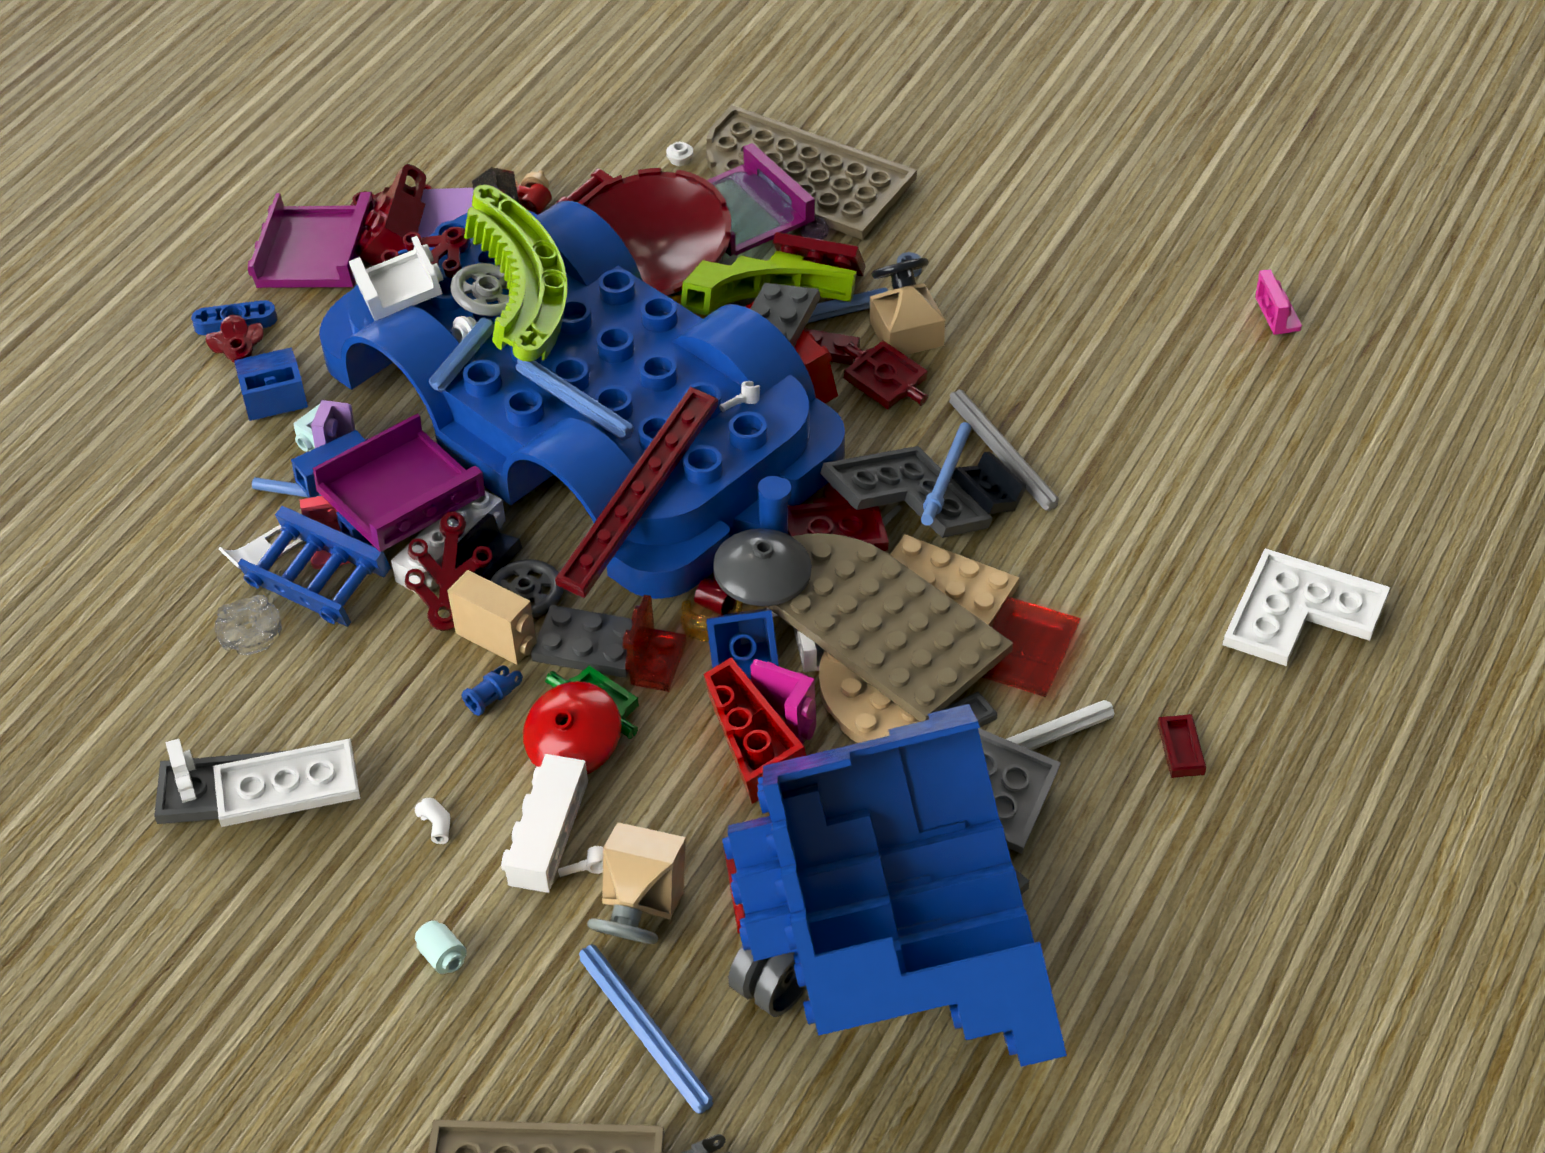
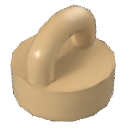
[521,170,549,190]

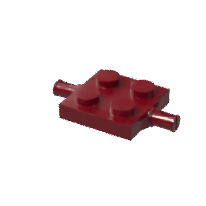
[843,340,928,409]

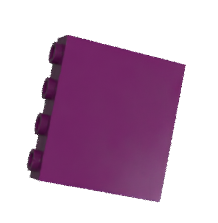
[248,192,375,288]
[313,413,485,552]

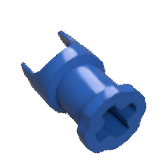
[461,665,523,716]

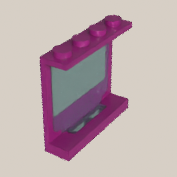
[707,143,815,257]

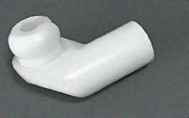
[415,798,451,844]

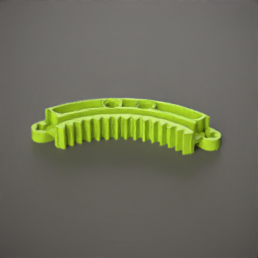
[464,185,567,362]

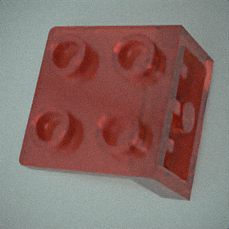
[623,595,687,692]

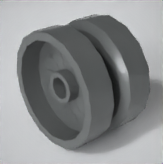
[728,945,807,1017]

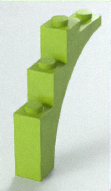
[680,251,857,316]

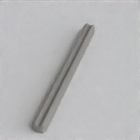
[949,389,1059,511]

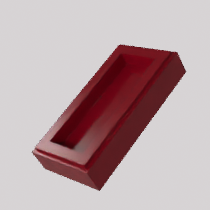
[1157,714,1206,778]

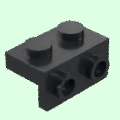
[951,451,1026,514]

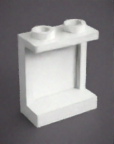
[348,236,444,321]

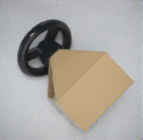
[870,258,945,355]

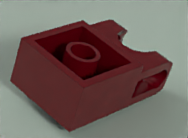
[358,164,426,266]

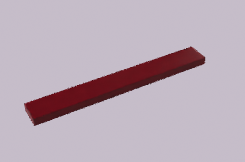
[555,386,719,598]

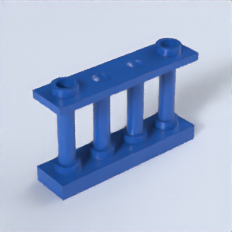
[238,506,391,627]

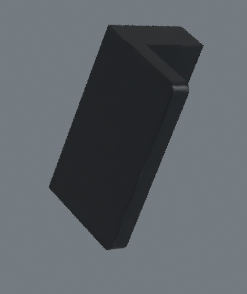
[455,513,522,581]

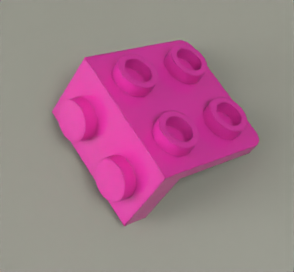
[750,659,816,744]

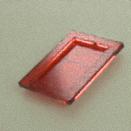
[982,596,1081,697]

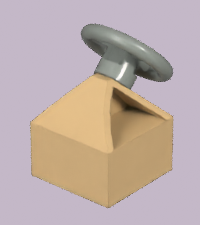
[587,822,686,944]

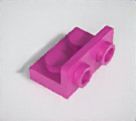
[1255,269,1302,335]

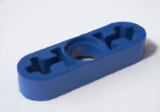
[191,300,277,335]

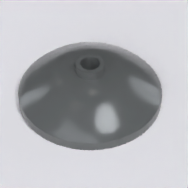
[713,528,812,606]

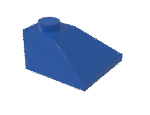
[706,608,779,680]

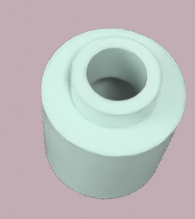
[415,920,466,974]

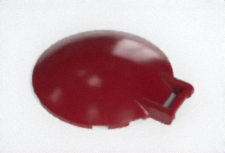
[556,168,732,296]

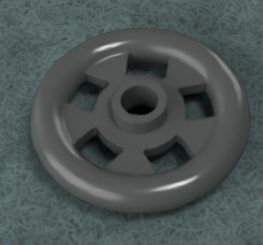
[490,559,564,618]

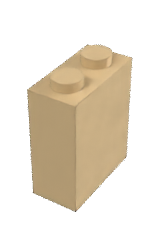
[447,570,537,665]

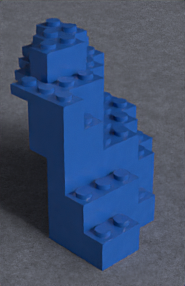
[722,704,1067,1067]

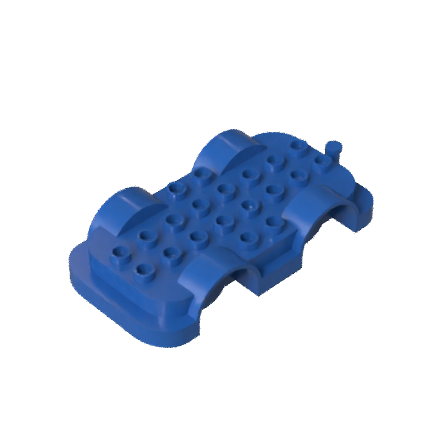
[319,201,845,599]

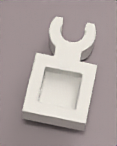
[165,738,196,803]

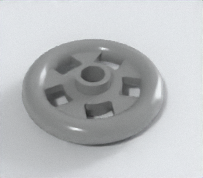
[450,263,509,316]

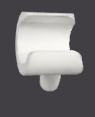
[719,381,760,412]
[558,846,603,877]

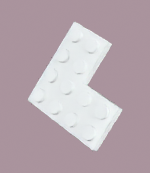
[1223,548,1390,666]

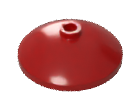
[523,681,621,775]

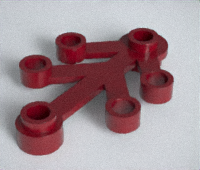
[381,227,470,278]
[405,511,492,631]

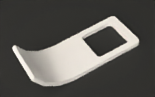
[218,525,305,569]

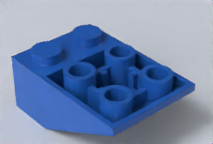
[234,347,308,421]

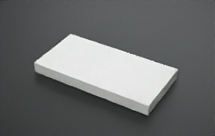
[213,738,360,827]

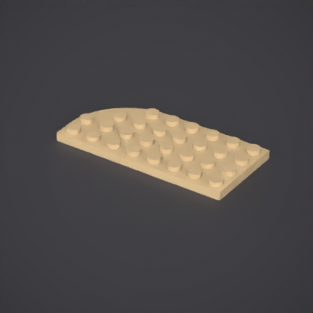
[819,534,1020,743]

